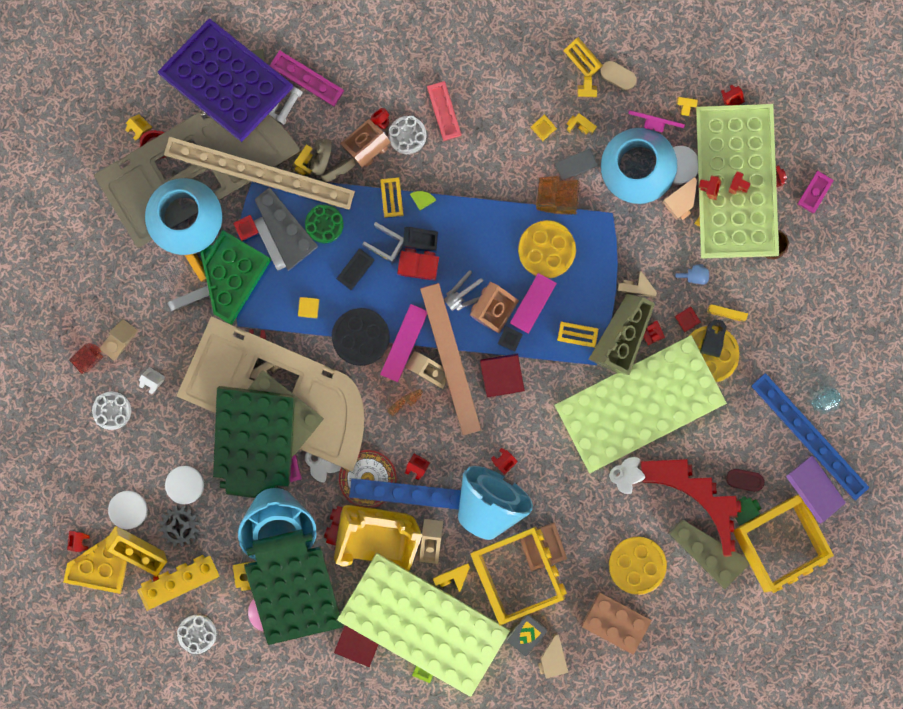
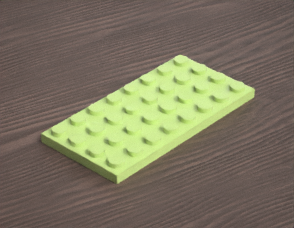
[696,104,779,258]
[555,335,727,474]
[337,553,510,697]

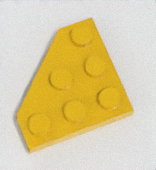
[63,536,127,594]

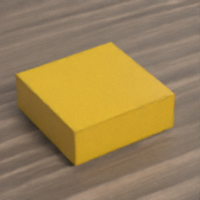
[530,114,557,142]
[298,297,319,319]

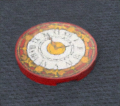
[339,450,397,508]

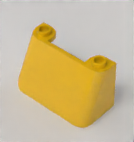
[334,505,422,571]

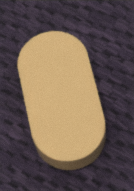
[600,61,636,90]

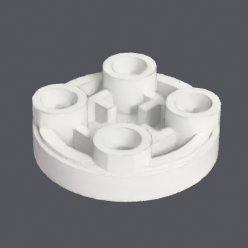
[388,116,427,154]
[673,146,698,185]
[92,391,131,430]
[165,466,204,504]
[108,491,148,529]
[177,614,217,654]

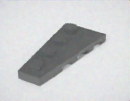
[255,187,318,271]

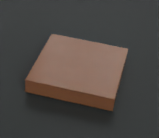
[520,522,567,571]

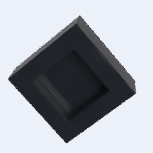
[498,326,523,352]

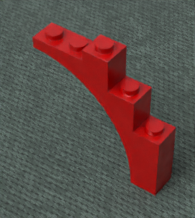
[641,459,741,557]

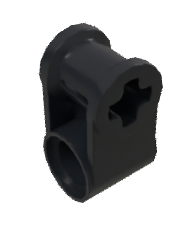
[700,320,726,358]

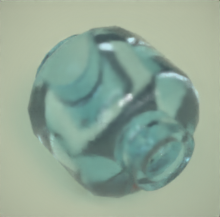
[811,386,841,414]

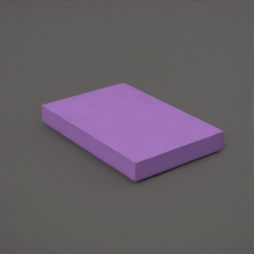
[786,456,846,524]

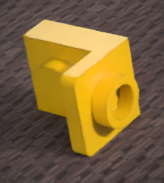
[567,113,597,135]
[292,144,313,176]

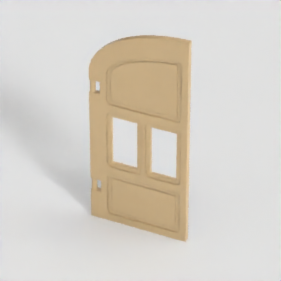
[176,316,364,472]

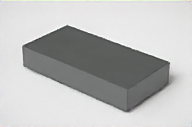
[555,149,597,181]

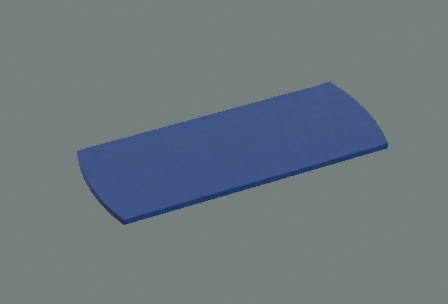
[236,182,618,365]

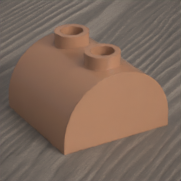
[340,119,391,168]
[470,282,519,333]

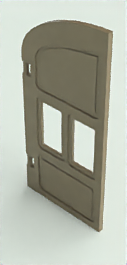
[94,111,301,249]

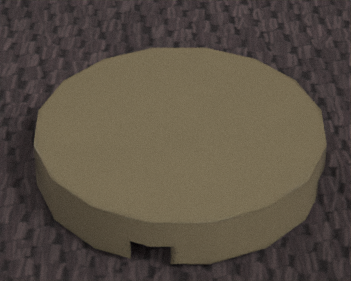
[320,157,356,183]

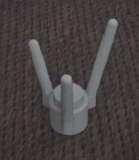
[444,270,483,311]

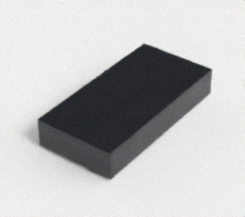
[403,227,438,251]
[336,248,375,291]

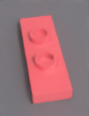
[427,81,462,142]

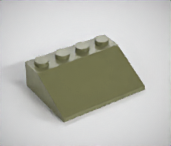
[248,371,324,458]

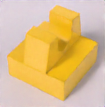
[577,76,597,97]
[676,97,698,116]
[125,114,152,141]

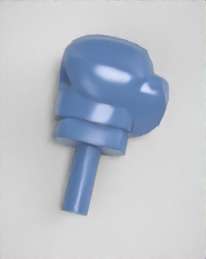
[676,264,710,285]

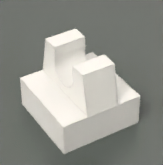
[139,367,165,394]

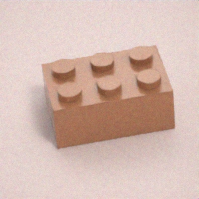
[581,592,652,655]

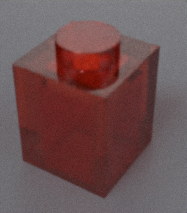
[69,343,103,374]

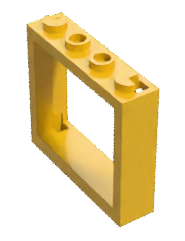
[733,494,834,593]
[470,526,567,626]

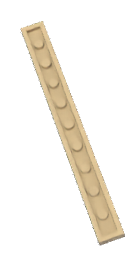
[164,137,355,210]

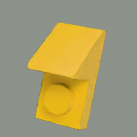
[433,563,470,592]

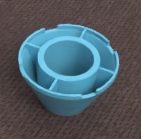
[601,128,677,204]
[145,178,222,255]
[458,466,533,540]
[238,488,317,561]

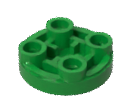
[305,205,344,244]

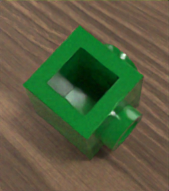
[735,496,762,526]

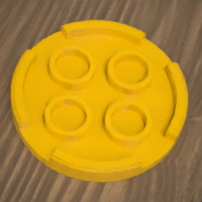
[518,220,576,278]
[688,326,739,382]
[609,537,667,595]

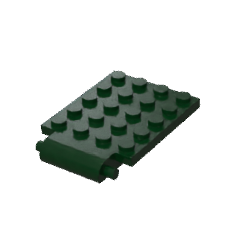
[213,386,295,498]
[244,529,343,645]

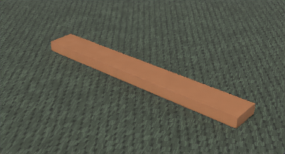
[420,283,481,435]

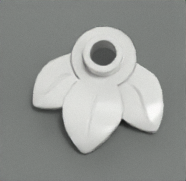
[305,452,341,483]
[609,457,645,494]

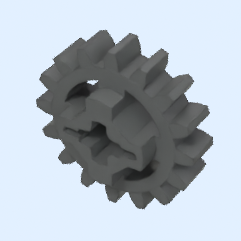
[158,506,200,547]

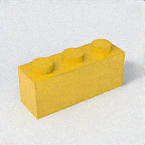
[105,526,167,577]

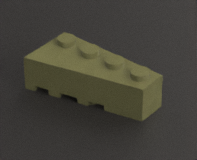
[588,294,655,375]
[668,520,750,589]

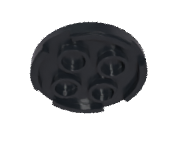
[332,308,390,366]

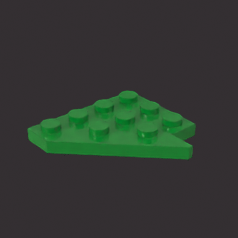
[200,230,272,325]

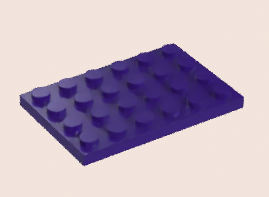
[158,18,294,142]

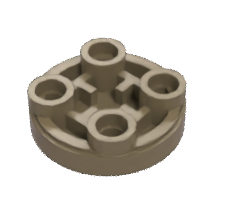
[309,138,332,177]

